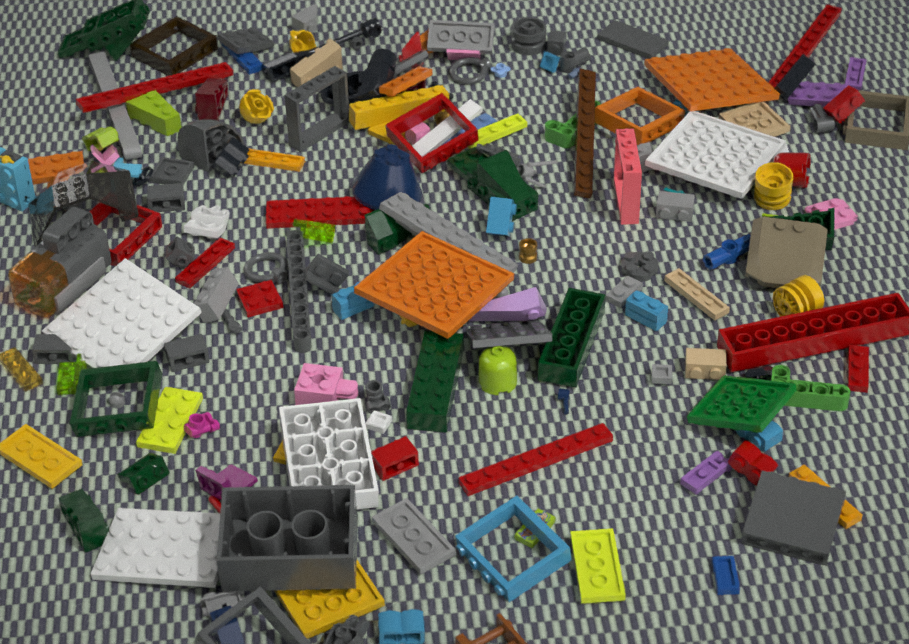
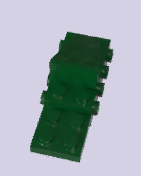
[57,0,150,61]
[447,147,539,221]

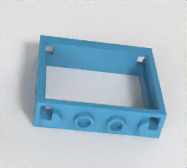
[455,495,571,603]

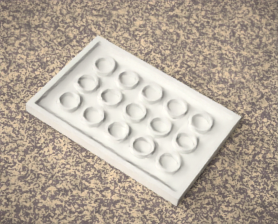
[90,508,220,588]

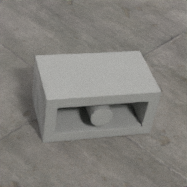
[656,191,695,222]

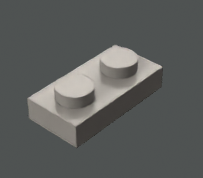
[605,276,643,308]

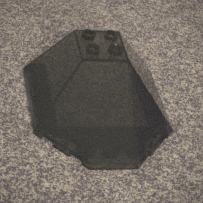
[29,161,139,247]

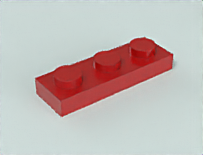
[848,345,869,393]

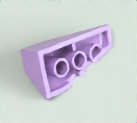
[469,287,547,321]

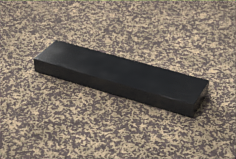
[774,53,816,100]

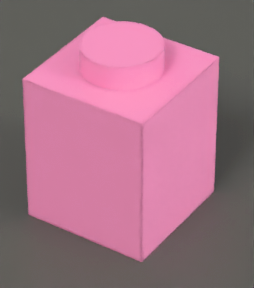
[405,122,430,145]

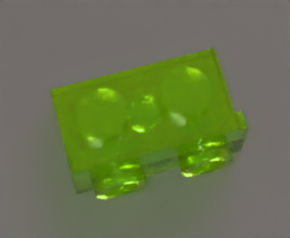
[293,219,336,243]
[56,354,87,395]

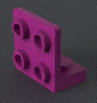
[195,464,258,500]

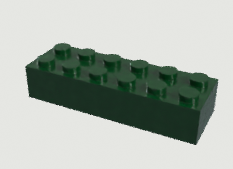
[538,288,606,388]
[406,330,464,433]

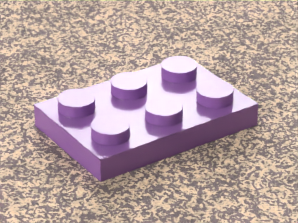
[788,81,848,107]

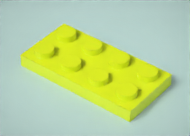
[136,387,203,454]
[570,528,626,604]

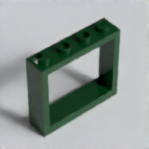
[70,361,163,437]

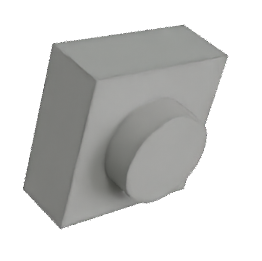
[652,364,672,384]

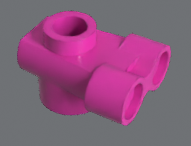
[184,412,220,438]

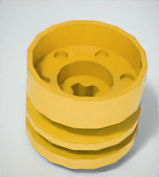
[754,162,793,210]
[773,275,825,317]

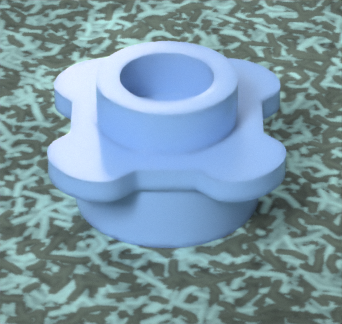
[491,63,510,78]

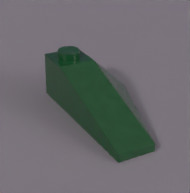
[365,204,430,255]

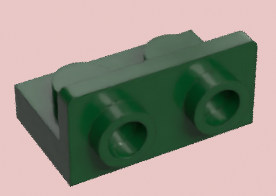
[117,453,170,495]

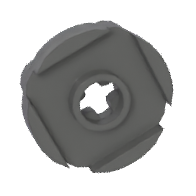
[621,251,658,282]

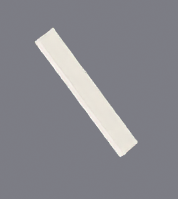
[411,99,483,168]

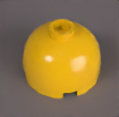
[239,89,274,124]

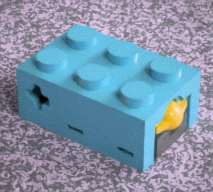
[0,147,36,211]

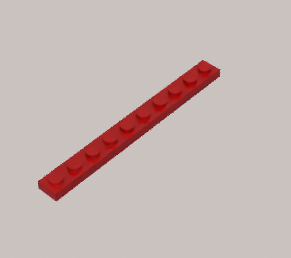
[768,4,842,88]
[76,62,233,113]

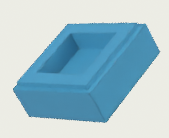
[539,51,560,73]

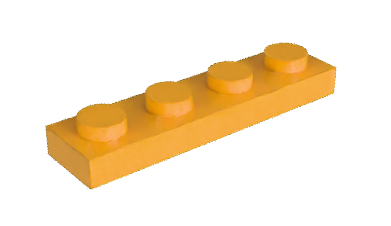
[788,464,863,529]

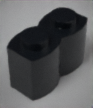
[211,137,250,178]

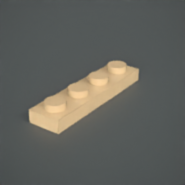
[664,268,730,321]

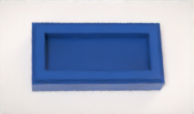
[712,556,740,595]

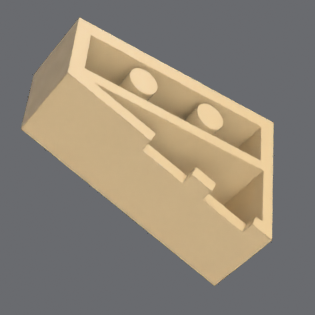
[290,38,343,87]

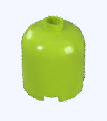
[478,346,517,395]

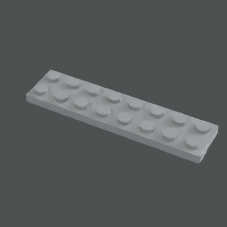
[379,192,518,273]

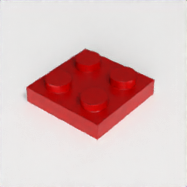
[236,280,284,318]

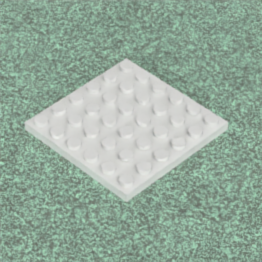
[645,111,786,199]
[42,258,202,388]

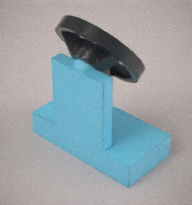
[109,158,153,193]

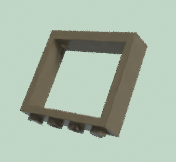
[843,90,909,150]

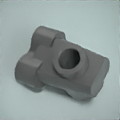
[365,380,391,414]

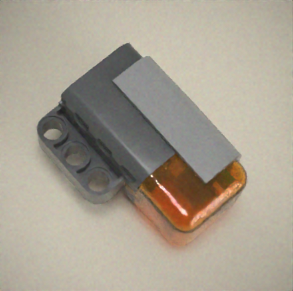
[8,207,111,318]

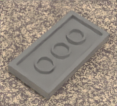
[427,20,495,54]
[372,498,456,575]

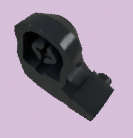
[321,48,397,107]

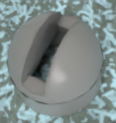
[109,391,125,408]

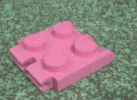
[804,198,858,230]

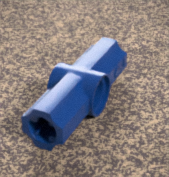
[703,234,751,270]

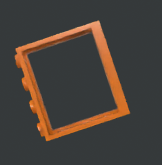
[595,87,685,145]

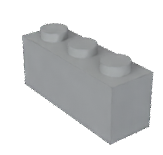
[194,267,239,323]

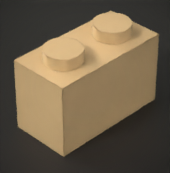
[685,348,726,380]

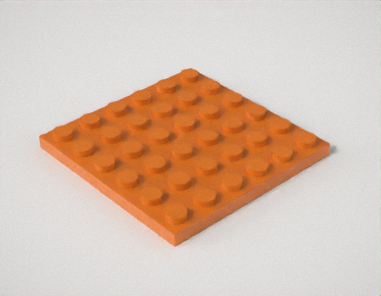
[644,48,780,111]
[354,231,514,339]

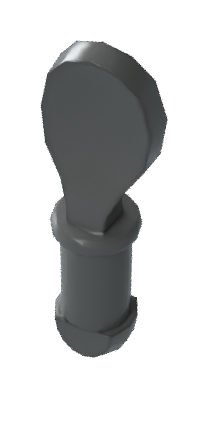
[221,309,242,334]

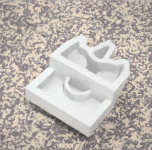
[184,205,230,239]

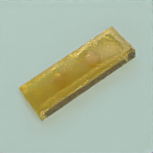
[0,347,43,392]

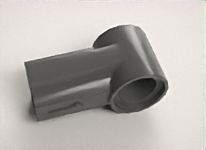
[560,47,591,73]
[809,104,835,133]

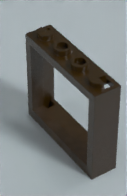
[130,16,218,76]

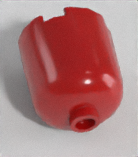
[773,152,811,188]

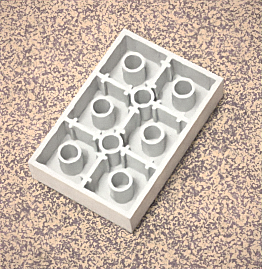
[279,398,379,510]

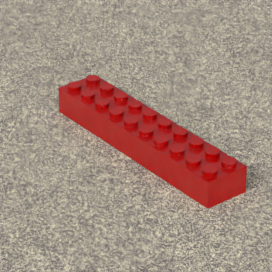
[717,292,909,372]

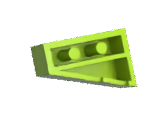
[126,90,182,136]

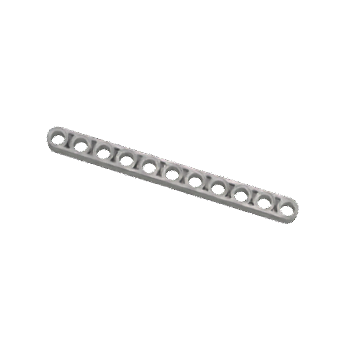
[88,51,142,161]

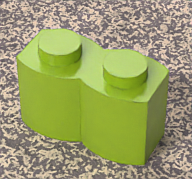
[82,127,119,151]

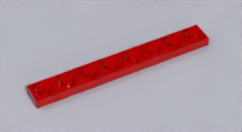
[458,423,613,496]

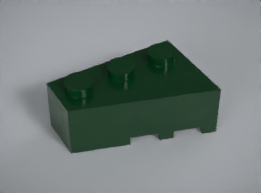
[58,488,110,553]

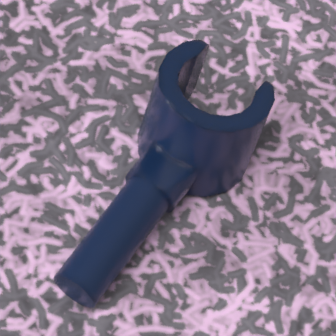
[558,388,570,415]

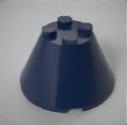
[352,144,422,210]

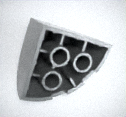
[178,119,245,173]

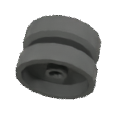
[511,17,547,56]

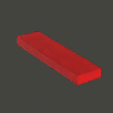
[175,237,235,289]

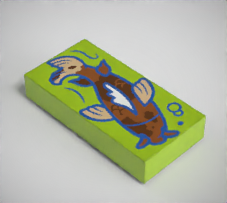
[514,508,556,549]

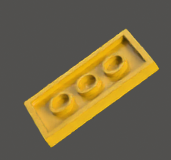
[0,424,83,489]

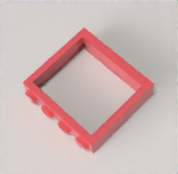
[613,128,642,225]

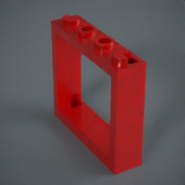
[385,93,479,173]
[89,194,162,267]

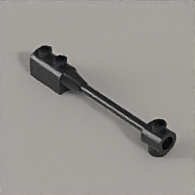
[261,18,382,82]

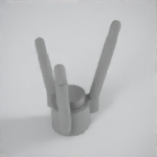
[516,160,558,189]

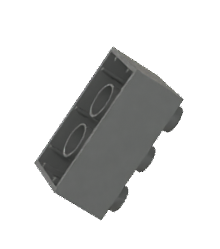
[217,485,358,591]

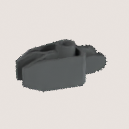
[324,614,370,644]

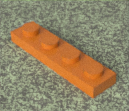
[379,67,433,97]

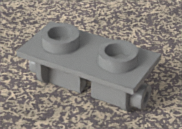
[200,591,245,617]

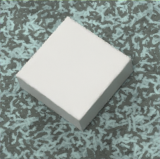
[365,410,392,434]

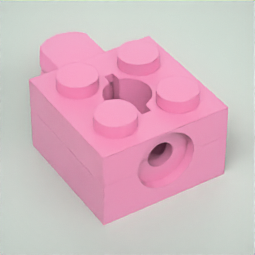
[294,363,358,405]

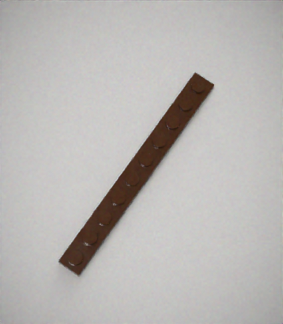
[574,68,596,199]

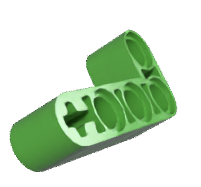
[545,100,601,148]
[771,365,851,411]

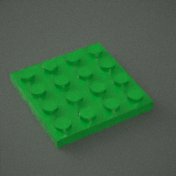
[687,375,797,433]

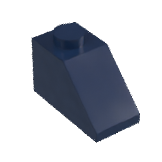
[209,605,245,644]

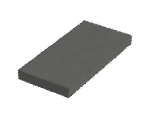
[597,20,669,59]

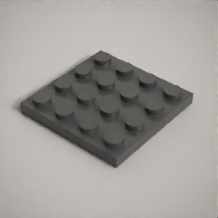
[466,320,552,348]

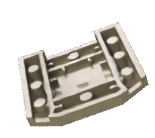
[745,217,827,288]

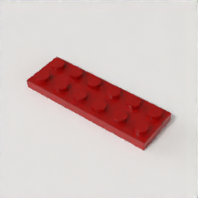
[266,196,374,229]

